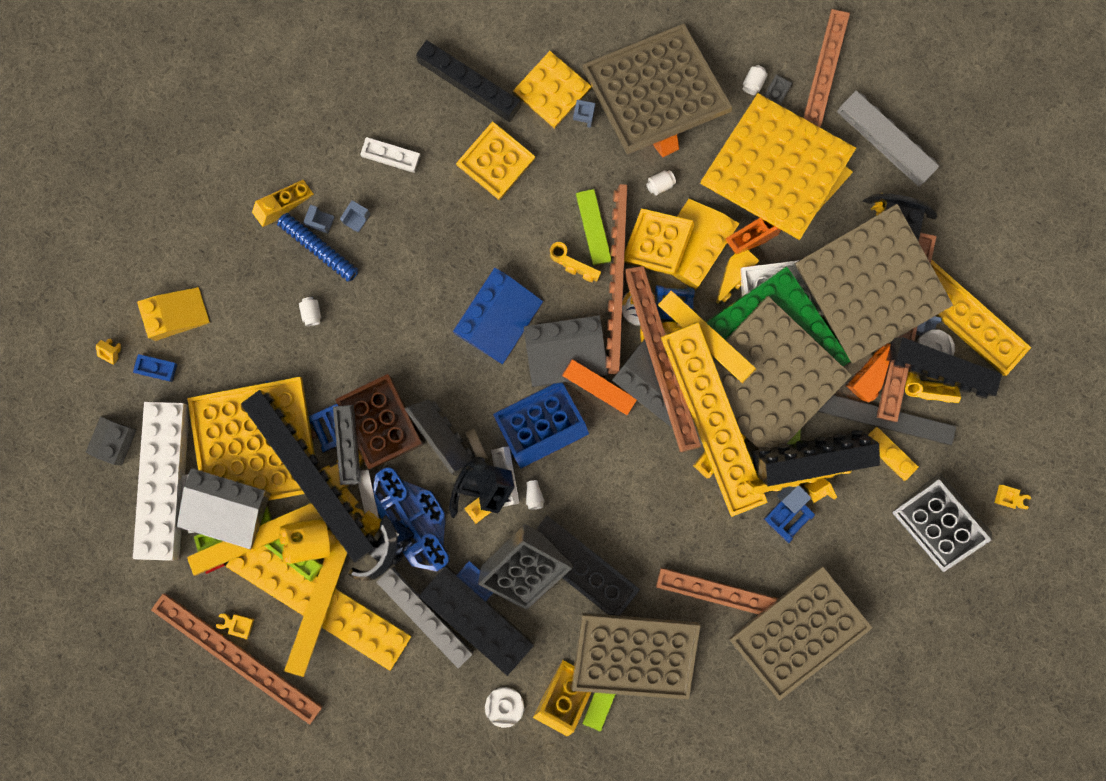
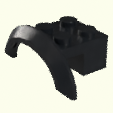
[863,193,937,242]
[449,456,515,518]
[348,515,414,581]

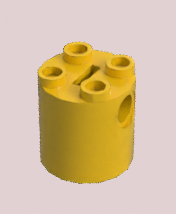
[279,518,335,564]

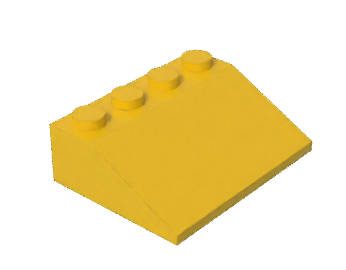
[672,199,739,290]

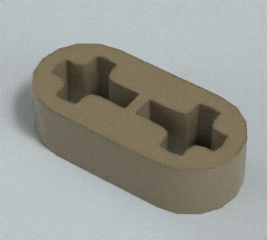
[465,428,489,463]

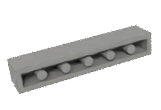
[837,91,939,187]
[377,567,474,668]

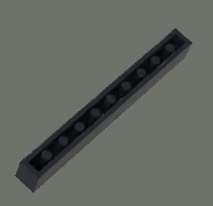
[241,390,378,563]

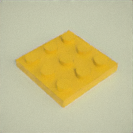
[513,51,592,128]
[456,121,536,201]
[624,208,695,276]

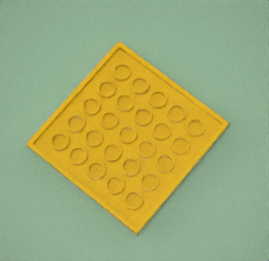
[700,93,856,240]
[187,377,315,501]

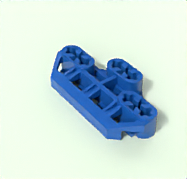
[373,468,450,571]

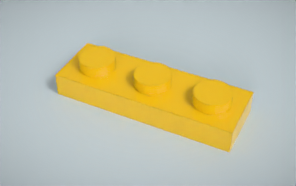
[868,427,919,481]

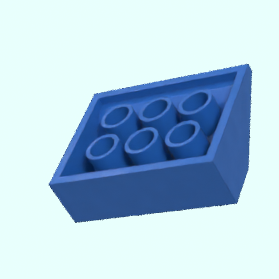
[453,268,543,365]
[493,383,589,469]

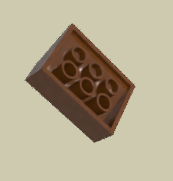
[335,374,424,470]

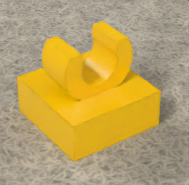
[96,339,121,365]
[464,498,491,524]
[361,511,381,536]

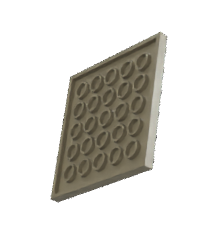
[582,24,732,154]
[794,204,953,364]
[711,296,852,449]

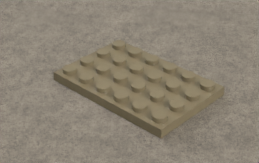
[729,565,872,701]
[572,613,700,700]

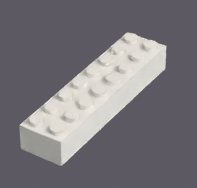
[133,402,189,560]

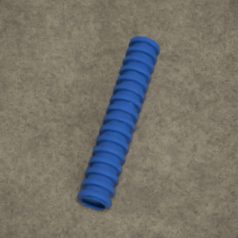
[277,213,358,282]

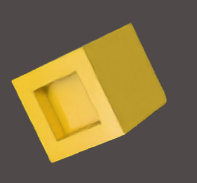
[804,478,837,503]

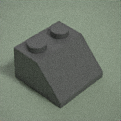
[86,416,136,466]

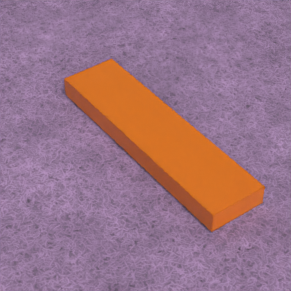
[562,359,637,415]

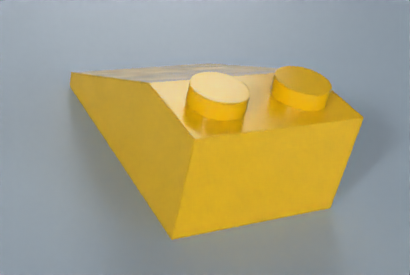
[137,287,210,341]
[533,660,591,737]

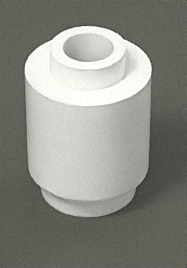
[743,65,768,95]
[647,170,676,195]
[299,297,321,326]

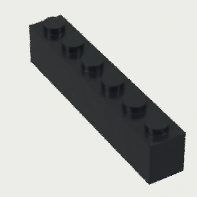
[416,40,520,122]
[886,337,1002,399]

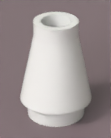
[526,480,545,510]

